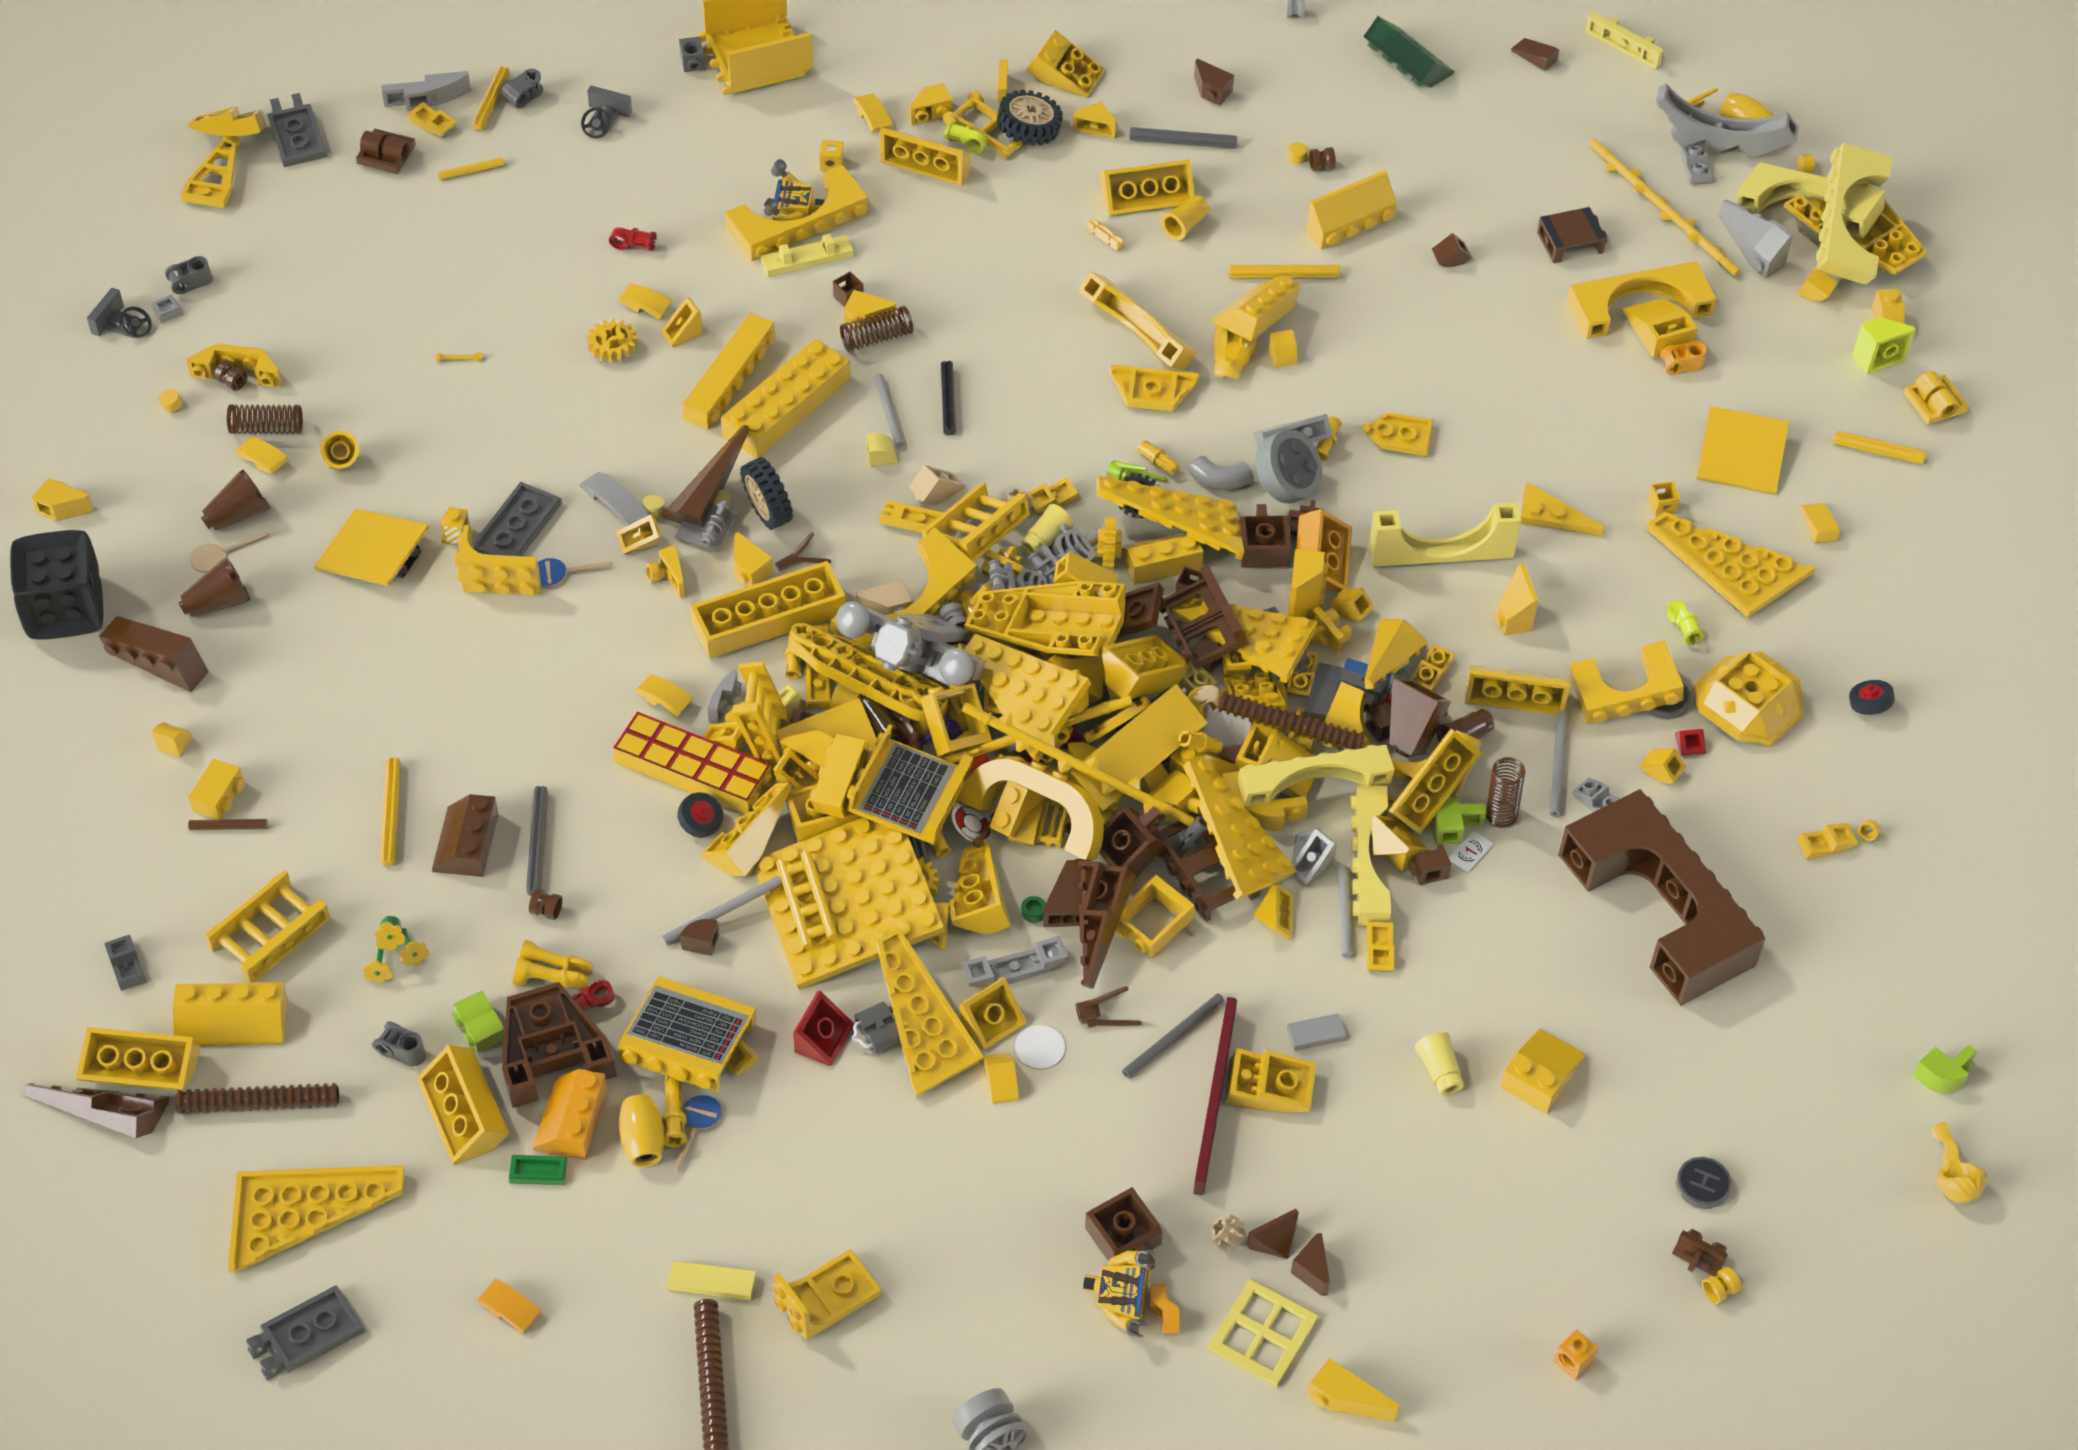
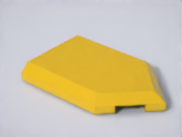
[1361,412,1434,456]

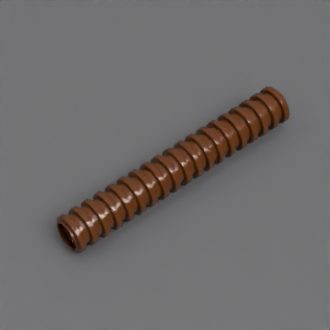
[1218,691,1365,750]
[175,1083,339,1114]
[693,1299,729,1450]

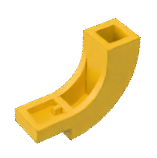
[1222,771,1308,831]

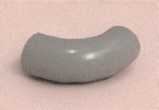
[1188,456,1254,490]

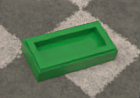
[509,1155,567,1185]

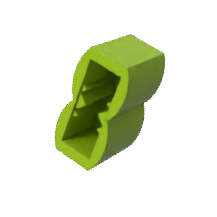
[451,990,505,1053]

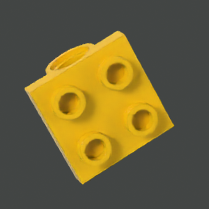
[1904,371,1969,425]

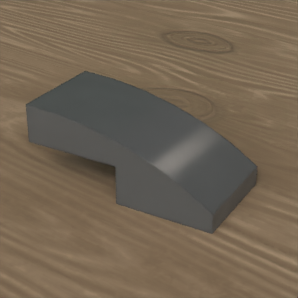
[104,934,147,991]

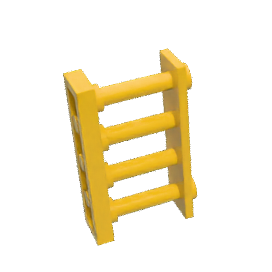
[922,482,1030,562]
[732,662,792,772]
[205,870,331,983]

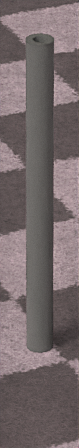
[1122,993,1224,1078]

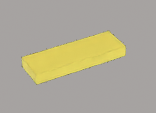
[668,1261,756,1301]

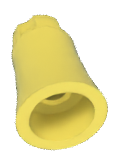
[1021,504,1074,555]
[1415,1032,1464,1096]

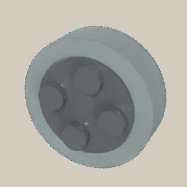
[1256,429,1322,504]

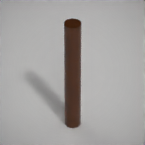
[188,819,268,830]

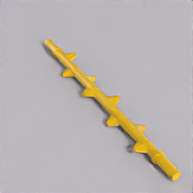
[1589,139,1741,277]
[940,695,1133,764]
[962,702,1194,826]

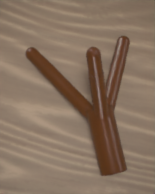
[775,532,831,572]

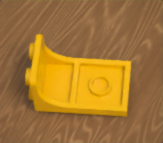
[454,525,542,596]
[772,1248,882,1341]

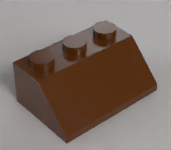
[432,794,499,877]

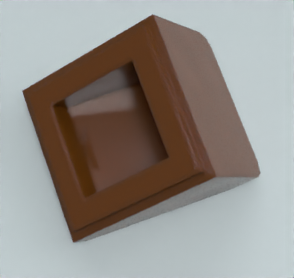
[1216,742,1244,762]

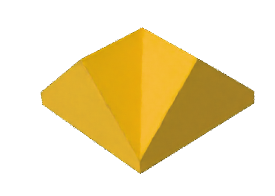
[1372,815,1431,873]

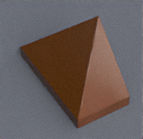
[1247,1208,1299,1259]

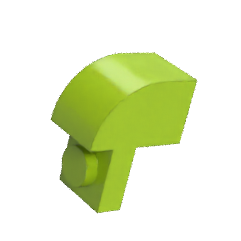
[1434,796,1486,845]
[1913,1045,1977,1093]

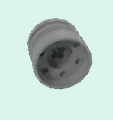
[953,1388,1029,1450]

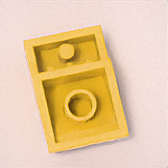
[188,106,266,136]
[1224,1048,1316,1112]

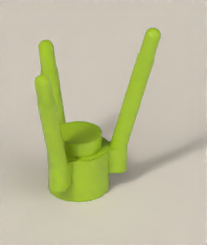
[1106,460,1167,482]

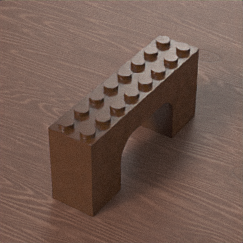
[1558,789,1766,1006]

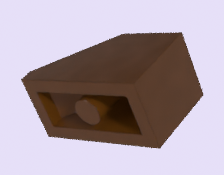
[1194,58,1234,106]

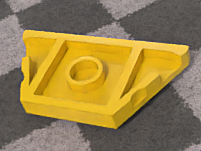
[1110,364,1199,412]

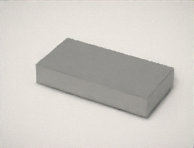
[1287,1013,1346,1051]

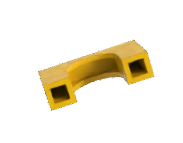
[1570,640,1684,724]

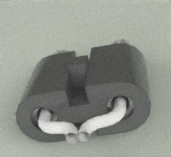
[851,1002,901,1055]

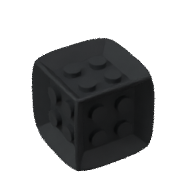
[10,530,104,639]

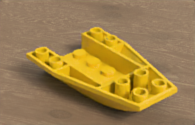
[1784,185,1928,275]
[964,581,1126,656]

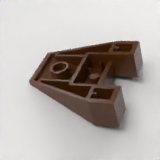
[502,982,617,1108]

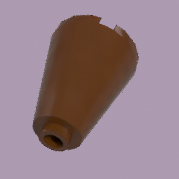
[201,469,271,531]
[178,558,251,617]

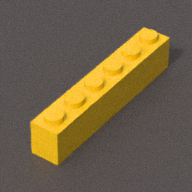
[682,313,777,429]

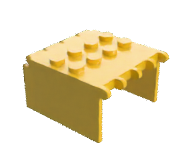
[697,0,813,95]

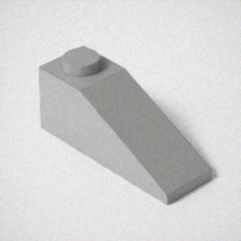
[1253,414,1333,448]

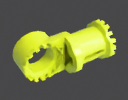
[944,121,988,153]
[1667,600,1705,645]

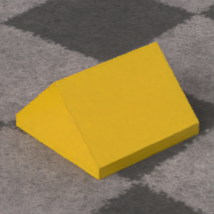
[960,977,1027,1050]

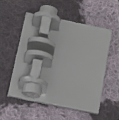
[675,501,738,552]

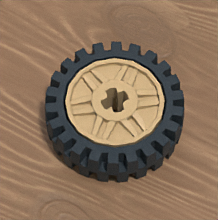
[997,90,1063,146]
[740,457,793,530]

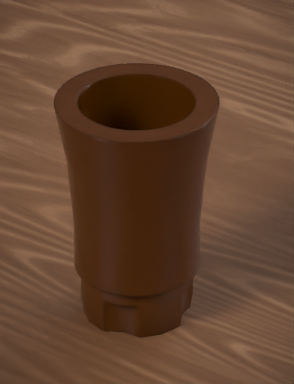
[1436,709,1495,743]

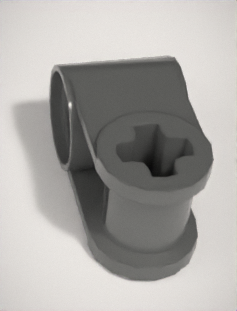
[501,69,543,109]
[165,256,213,294]
[372,1021,426,1066]

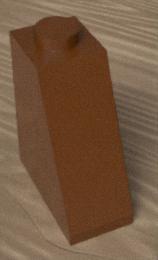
[1043,859,1092,927]

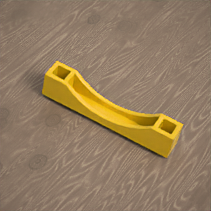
[1078,272,1197,371]

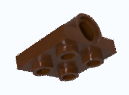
[356,128,416,174]

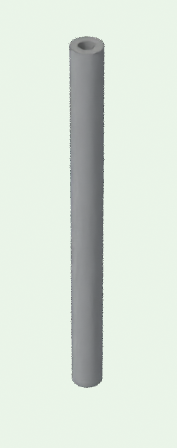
[1550,710,1567,817]
[662,876,783,945]

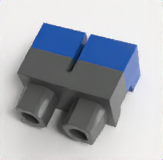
[1337,658,1391,713]

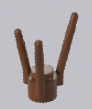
[1075,986,1142,1028]

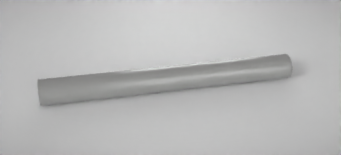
[874,374,904,448]
[1339,866,1352,958]

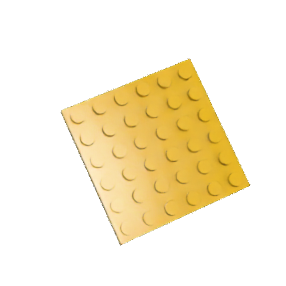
[755,817,946,990]

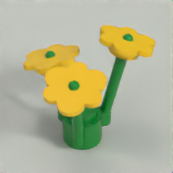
[363,916,429,983]

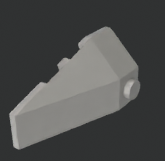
[1719,199,1793,278]

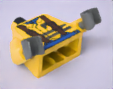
[764,159,825,221]
[1083,1250,1155,1338]

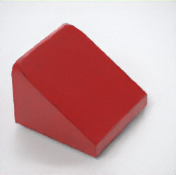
[1675,729,1706,756]

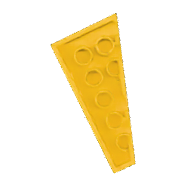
[876,928,984,1098]

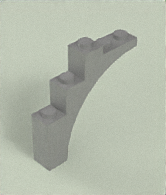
[1656,83,1798,159]

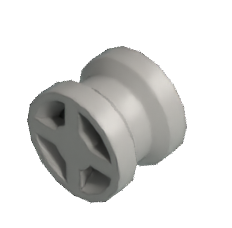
[1287,0,1305,17]

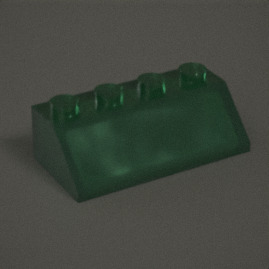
[1363,16,1455,88]

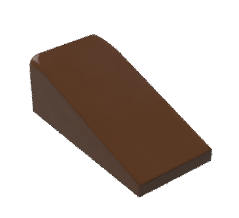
[1511,38,1559,71]

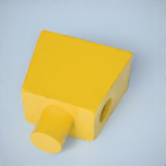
[1149,770,1202,823]

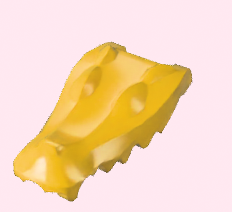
[1213,325,1259,380]

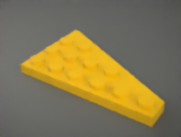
[1096,476,1244,560]
[1646,512,1815,618]
[1171,598,1317,683]
[964,634,1092,762]
[1183,755,1297,899]
[228,1165,405,1273]

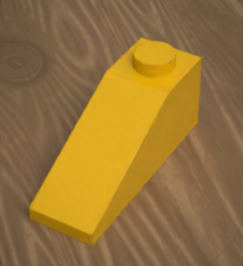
[1308,1358,1401,1422]

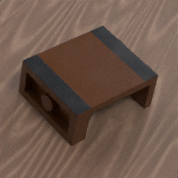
[1537,207,1607,263]

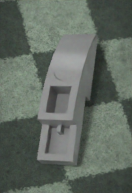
[381,71,471,111]

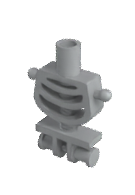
[1027,524,1098,584]
[989,560,1047,590]

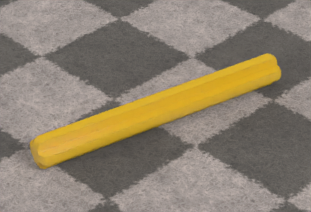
[1229,265,1341,278]
[380,757,401,866]

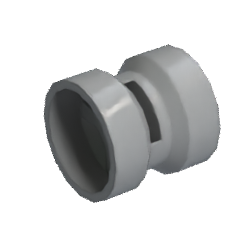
[938,603,968,631]

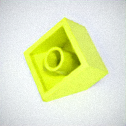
[1852,318,1916,374]

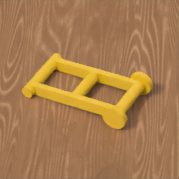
[943,91,1023,160]

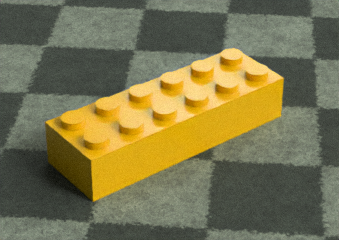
[721,338,851,458]
[690,561,846,659]

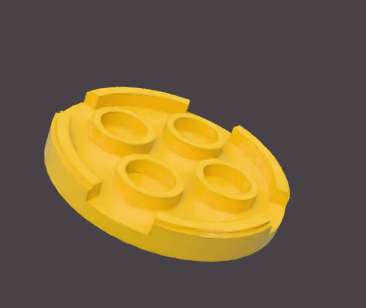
[1083,696,1151,743]

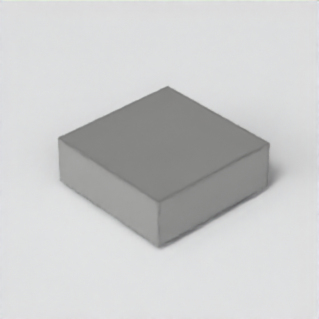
[151,294,183,323]

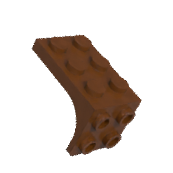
[1116,582,1164,639]

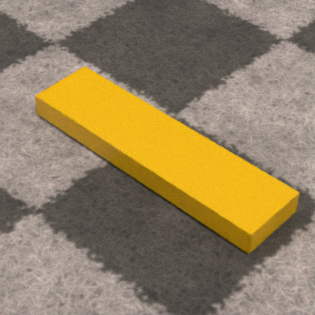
[806,625,831,709]

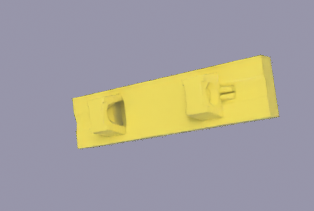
[1585,12,1664,70]
[761,234,854,277]

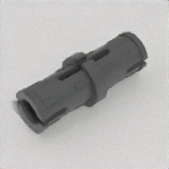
[1171,816,1208,858]

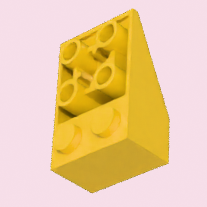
[1026,30,1106,97]
[1622,298,1698,358]
[1223,671,1286,732]
[1234,722,1315,797]

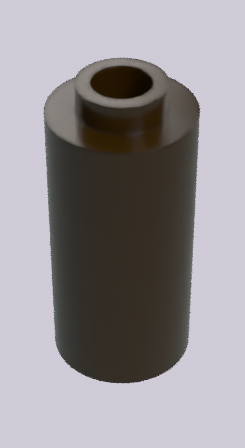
[861,697,903,742]

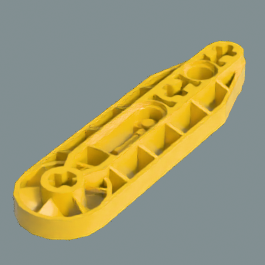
[789,623,948,722]

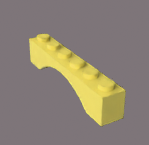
[1237,745,1395,807]
[1350,785,1391,927]

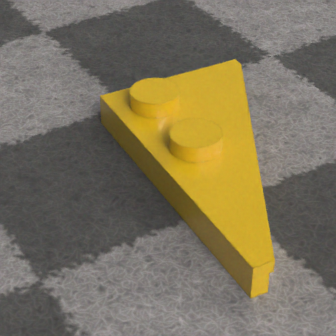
[1520,483,1604,536]

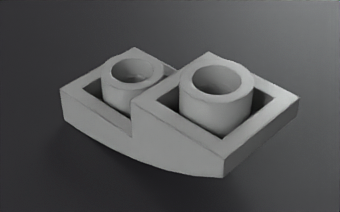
[1681,145,1713,183]
[707,671,742,724]
[1573,777,1620,812]

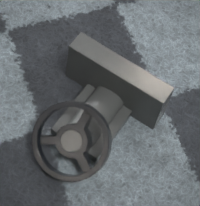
[581,85,632,139]
[87,287,152,338]

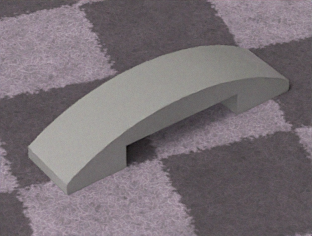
[579,472,649,527]
[961,936,1069,987]

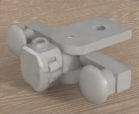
[836,601,986,686]

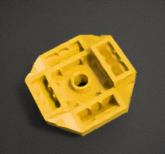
[1693,650,1803,747]

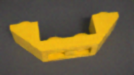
[187,343,282,388]

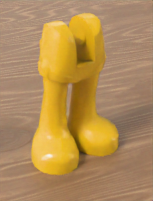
[513,940,594,989]

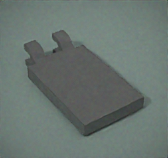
[267,93,327,167]
[246,1285,364,1380]

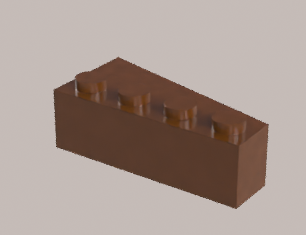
[99,616,209,692]

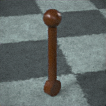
[973,812,995,848]

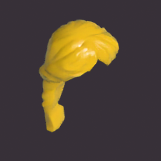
[1932,1122,1988,1203]

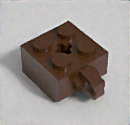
[1239,504,1292,568]
[1099,806,1167,879]
[1085,1187,1163,1270]

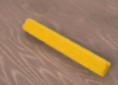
[472,66,510,131]
[1833,431,1926,464]

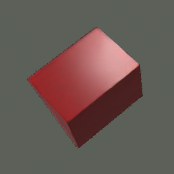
[793,991,855,1066]

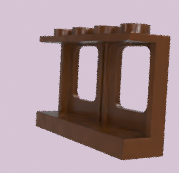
[1160,564,1249,670]
[1157,813,1261,921]

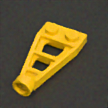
[180,136,241,208]

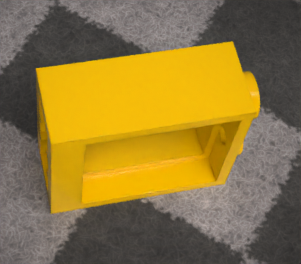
[920,683,992,757]
[1116,875,1195,958]

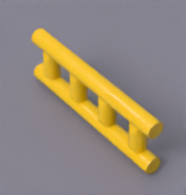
[776,850,838,949]

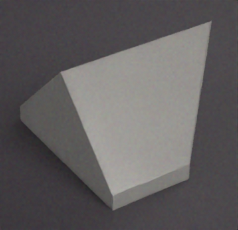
[1292,828,1337,885]

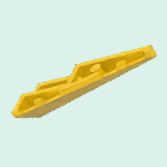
[1365,619,1428,689]

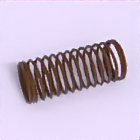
[840,306,914,352]
[226,404,303,435]
[1486,757,1526,828]

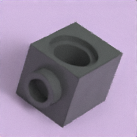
[679,36,705,72]

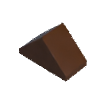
[1291,1233,1330,1296]

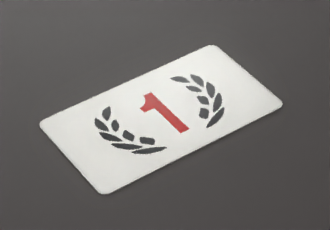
[1449,831,1493,872]

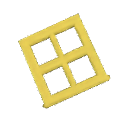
[1207,1279,1321,1387]

